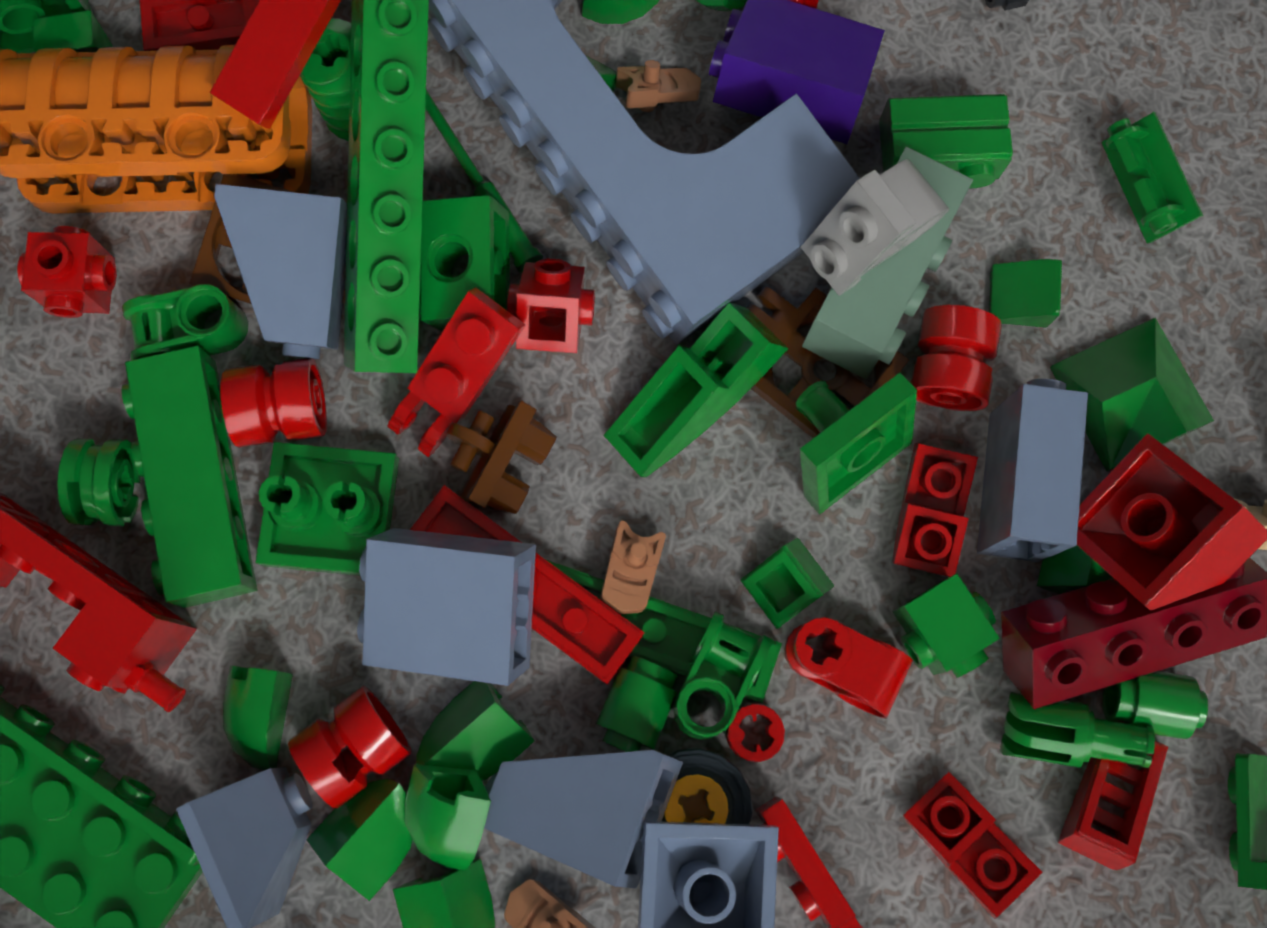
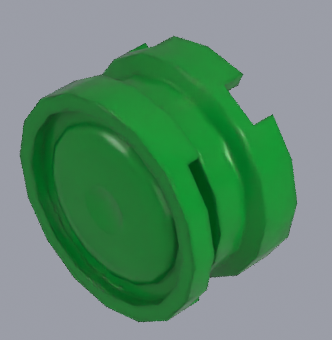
[57,438,141,526]

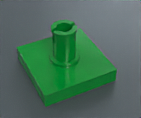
[795,373,917,515]

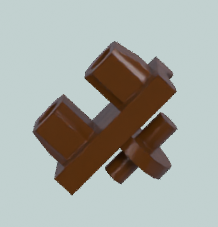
[446,400,557,514]

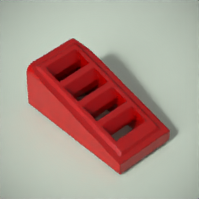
[1058,741,1168,870]

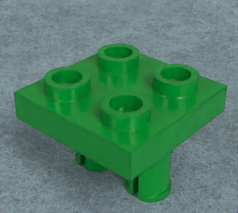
[255,442,400,576]

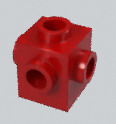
[17,226,117,318]
[507,258,595,353]

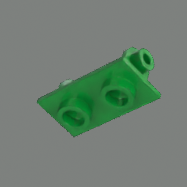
[1101,112,1203,244]

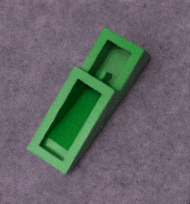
[603,302,789,477]

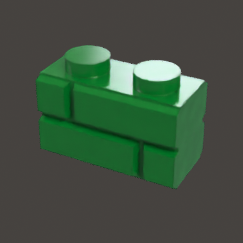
[879,94,1013,189]

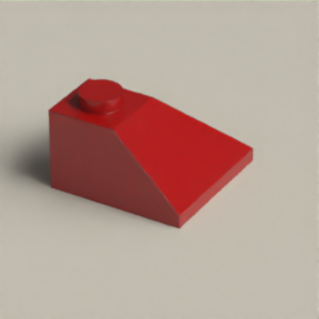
[1077,433,1267,610]

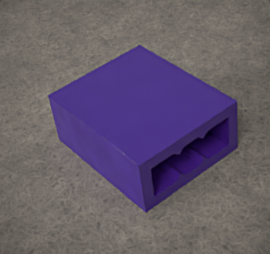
[709,0,885,144]

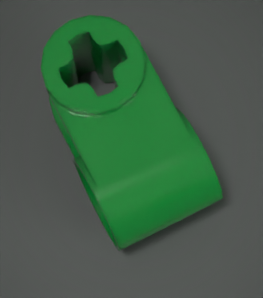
[122,284,248,361]
[673,611,773,740]

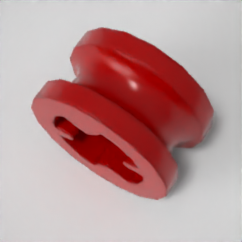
[726,704,785,762]

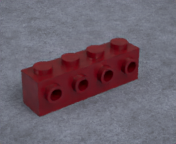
[1001,558,1267,709]

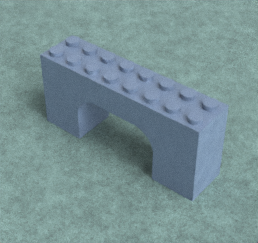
[428,0,860,346]

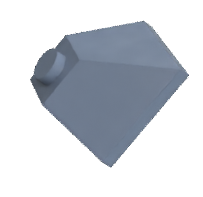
[176,767,313,928]
[638,821,779,928]

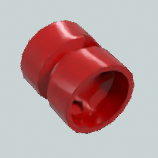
[910,304,1002,411]
[220,358,327,448]
[288,685,412,808]

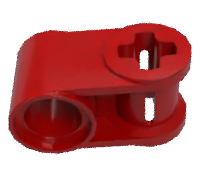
[784,617,913,719]

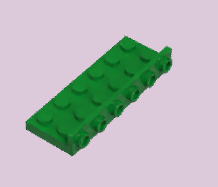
[0,684,203,928]

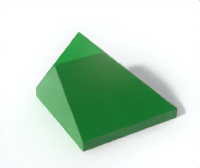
[1050,317,1214,472]

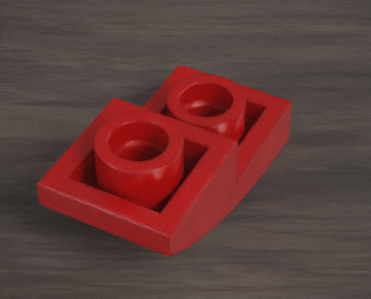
[892,443,978,577]
[903,772,1043,919]

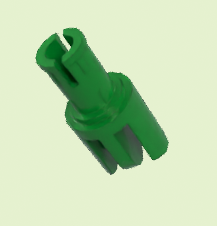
[999,692,1155,768]

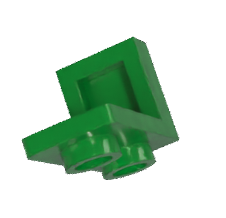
[1228,753,1267,890]

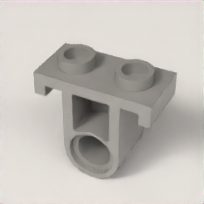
[801,159,949,296]

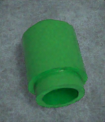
[596,656,678,752]
[1103,671,1208,739]

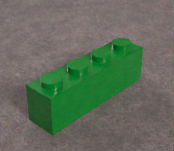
[121,346,258,608]

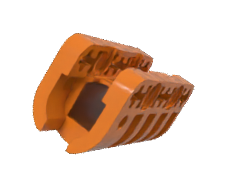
[0,45,312,214]

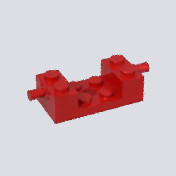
[0,493,197,712]

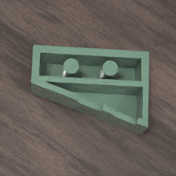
[802,147,973,379]

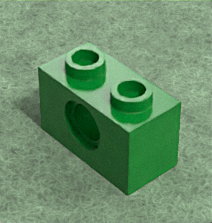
[419,195,510,331]

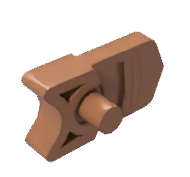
[615,60,701,112]
[600,521,666,614]
[504,879,595,928]

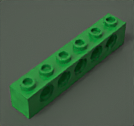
[344,0,429,373]

